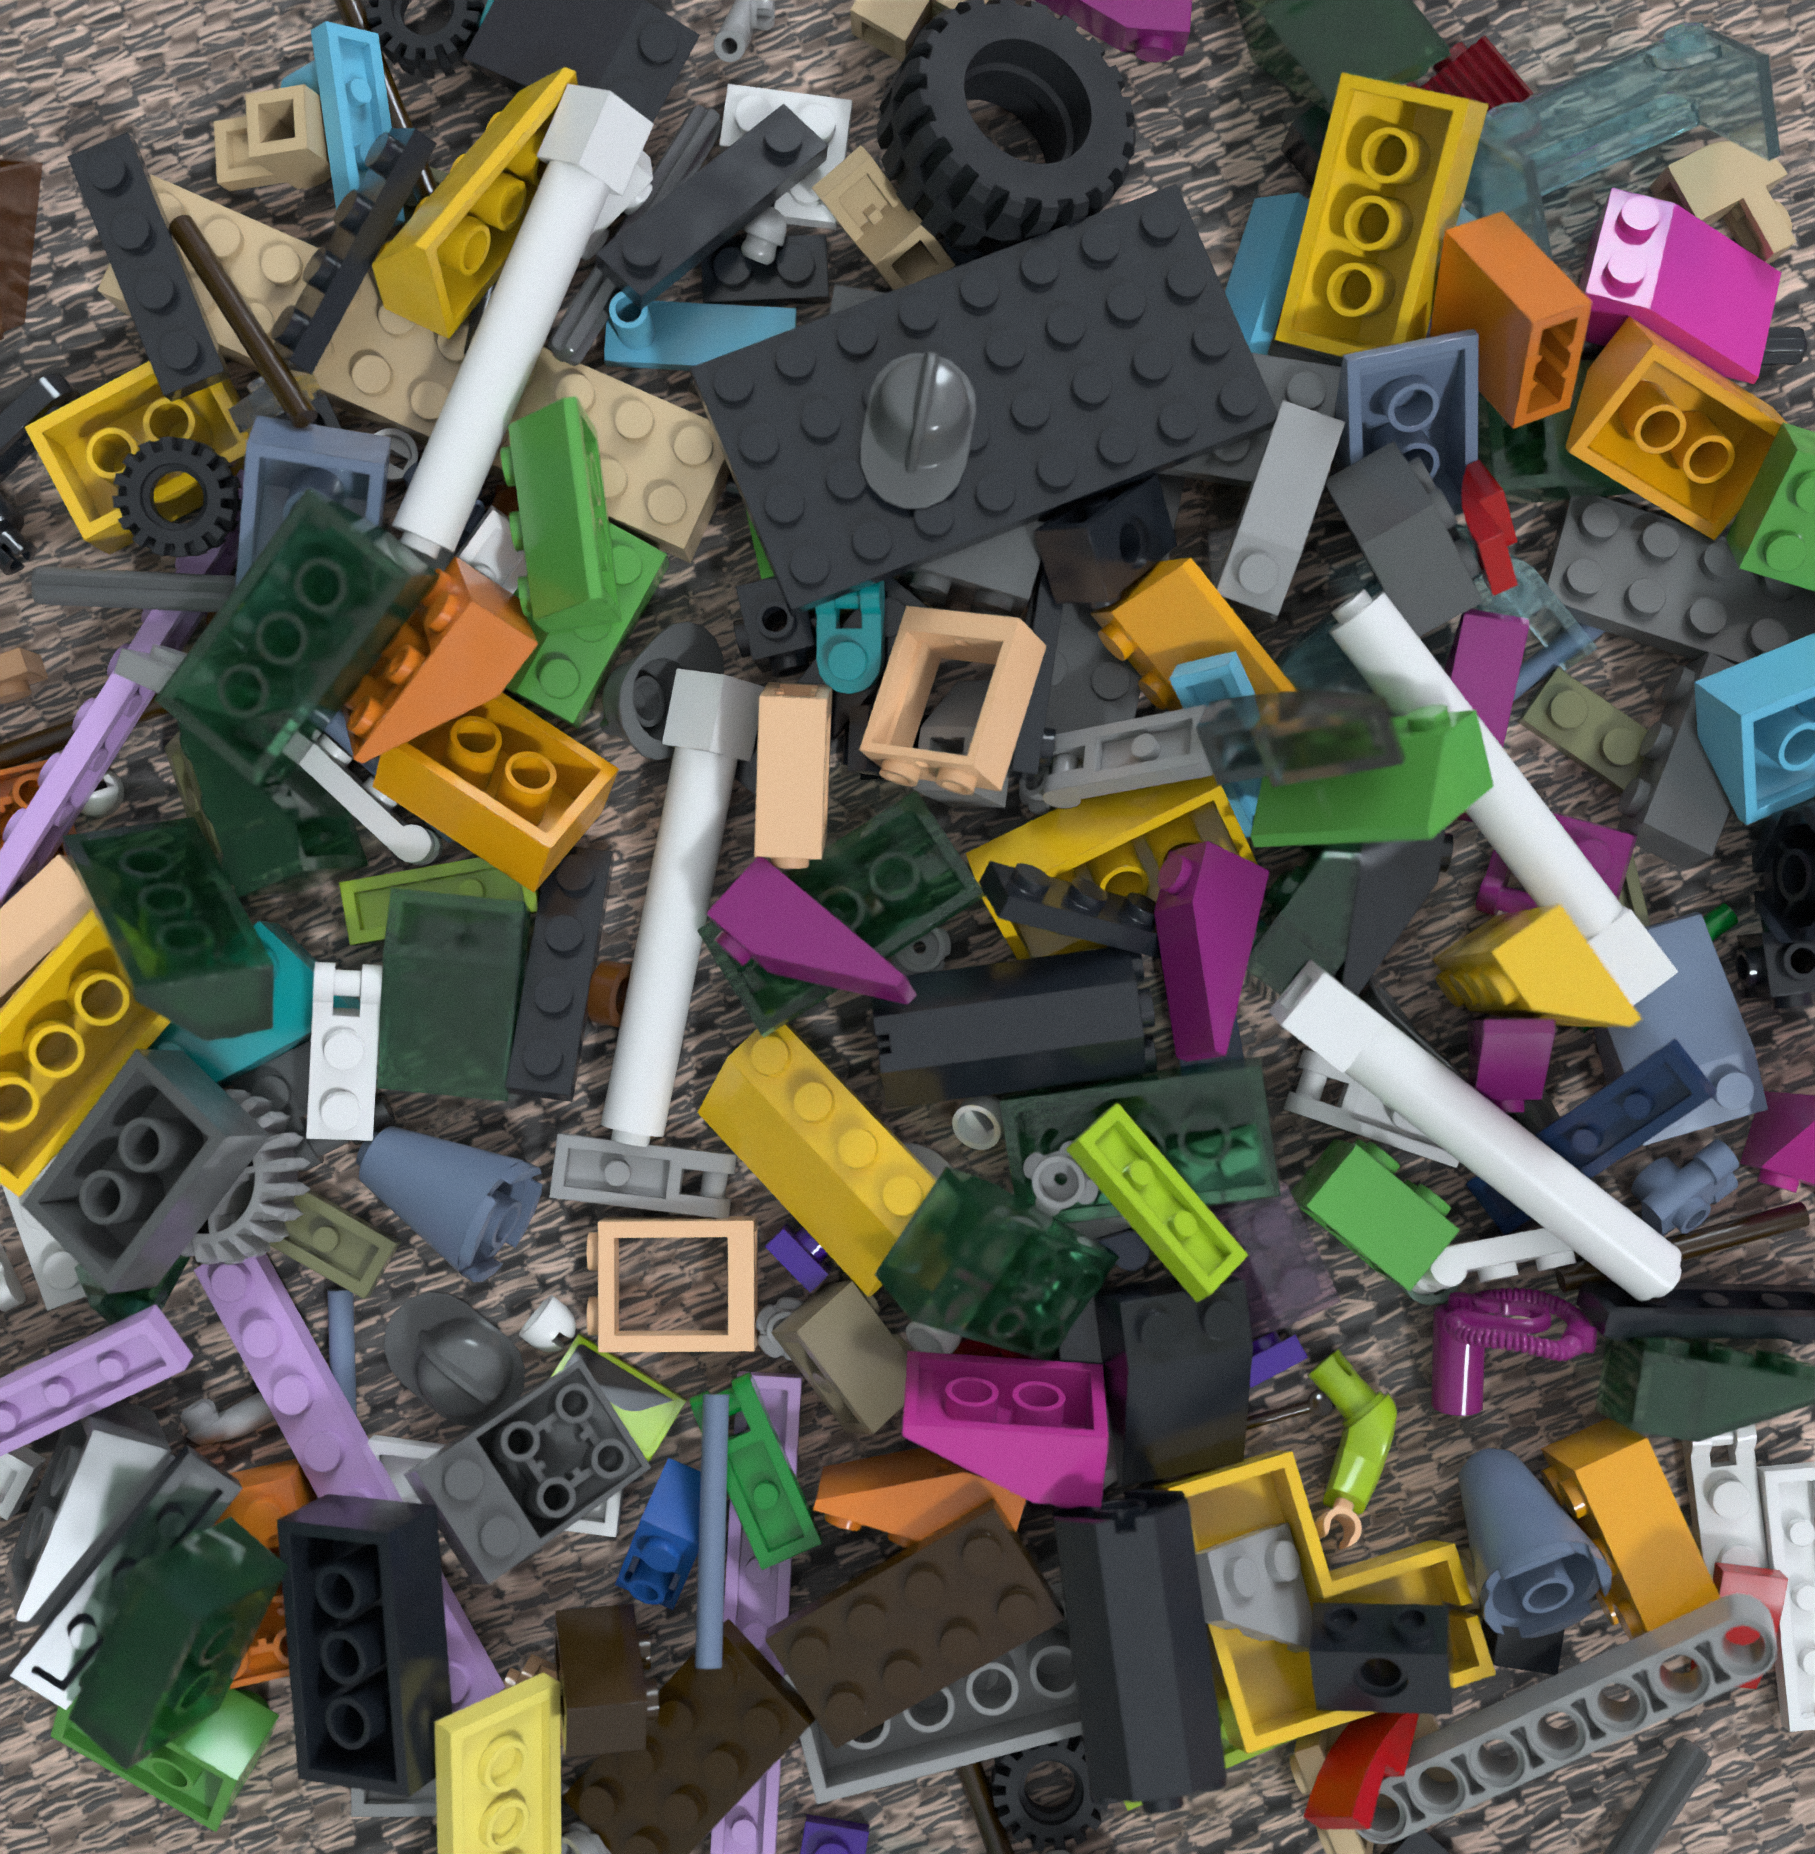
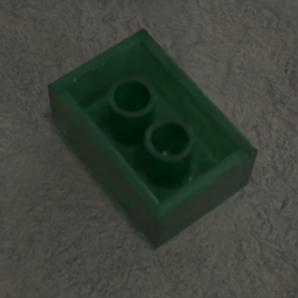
[69,1517,288,1771]

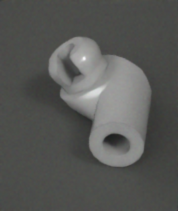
[714,0,775,62]
[741,206,787,265]
[181,1392,275,1446]

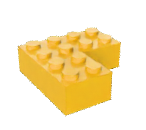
[1154,1450,1496,1754]

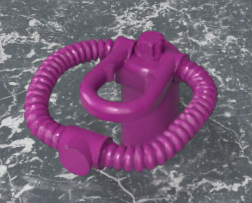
[1431,1287,1597,1416]

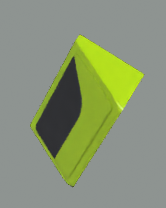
[550,1334,687,1462]

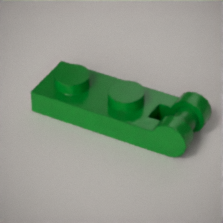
[690,1372,823,1570]

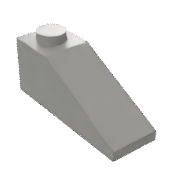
[1214,400,1345,616]

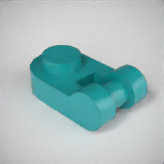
[815,580,885,694]

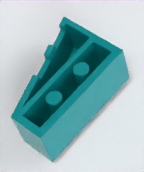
[148,920,360,1089]

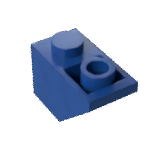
[615,1458,701,1610]

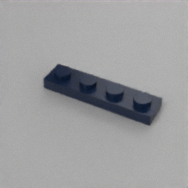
[1466,1038,1717,1236]

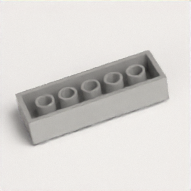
[784,1583,1082,1804]

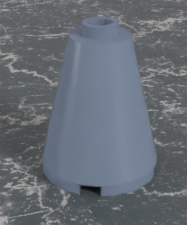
[356,1126,543,1282]
[1458,1448,1612,1638]

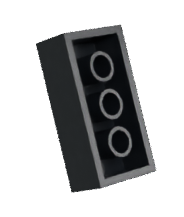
[277,1494,452,1797]

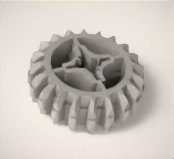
[181,1089,311,1265]

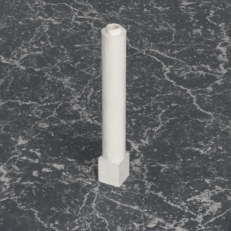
[392,84,654,560]
[1329,589,1678,1006]
[601,668,765,1147]
[1269,959,1681,1301]

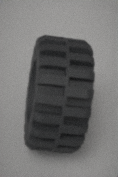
[877,0,1136,257]

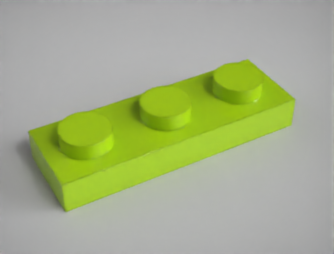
[339,857,540,946]
[1066,1103,1248,1302]

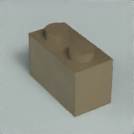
[771,1281,914,1434]

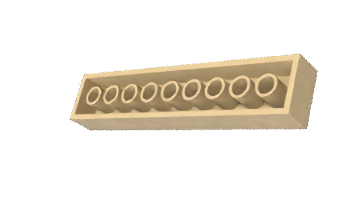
[97,174,730,563]

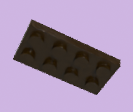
[765,1498,1065,1749]
[562,1618,816,1854]

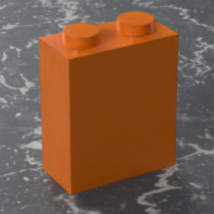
[1430,211,1592,428]

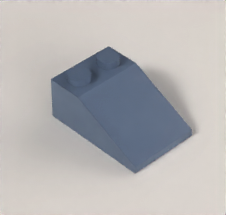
[1330,329,1478,525]
[232,415,392,648]
[1593,912,1768,1146]

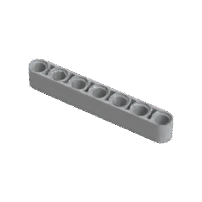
[1356,1593,1777,1844]

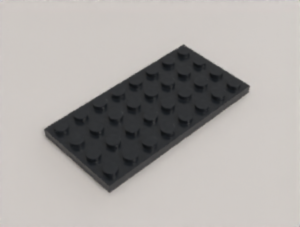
[690,184,1278,616]

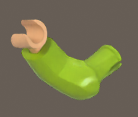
[1307,1348,1397,1550]

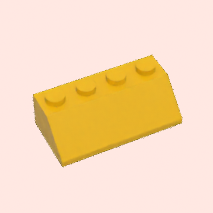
[372,67,578,339]
[1275,73,1489,357]
[965,770,1258,960]
[1433,904,1642,1027]
[0,905,198,1197]
[697,1012,963,1297]

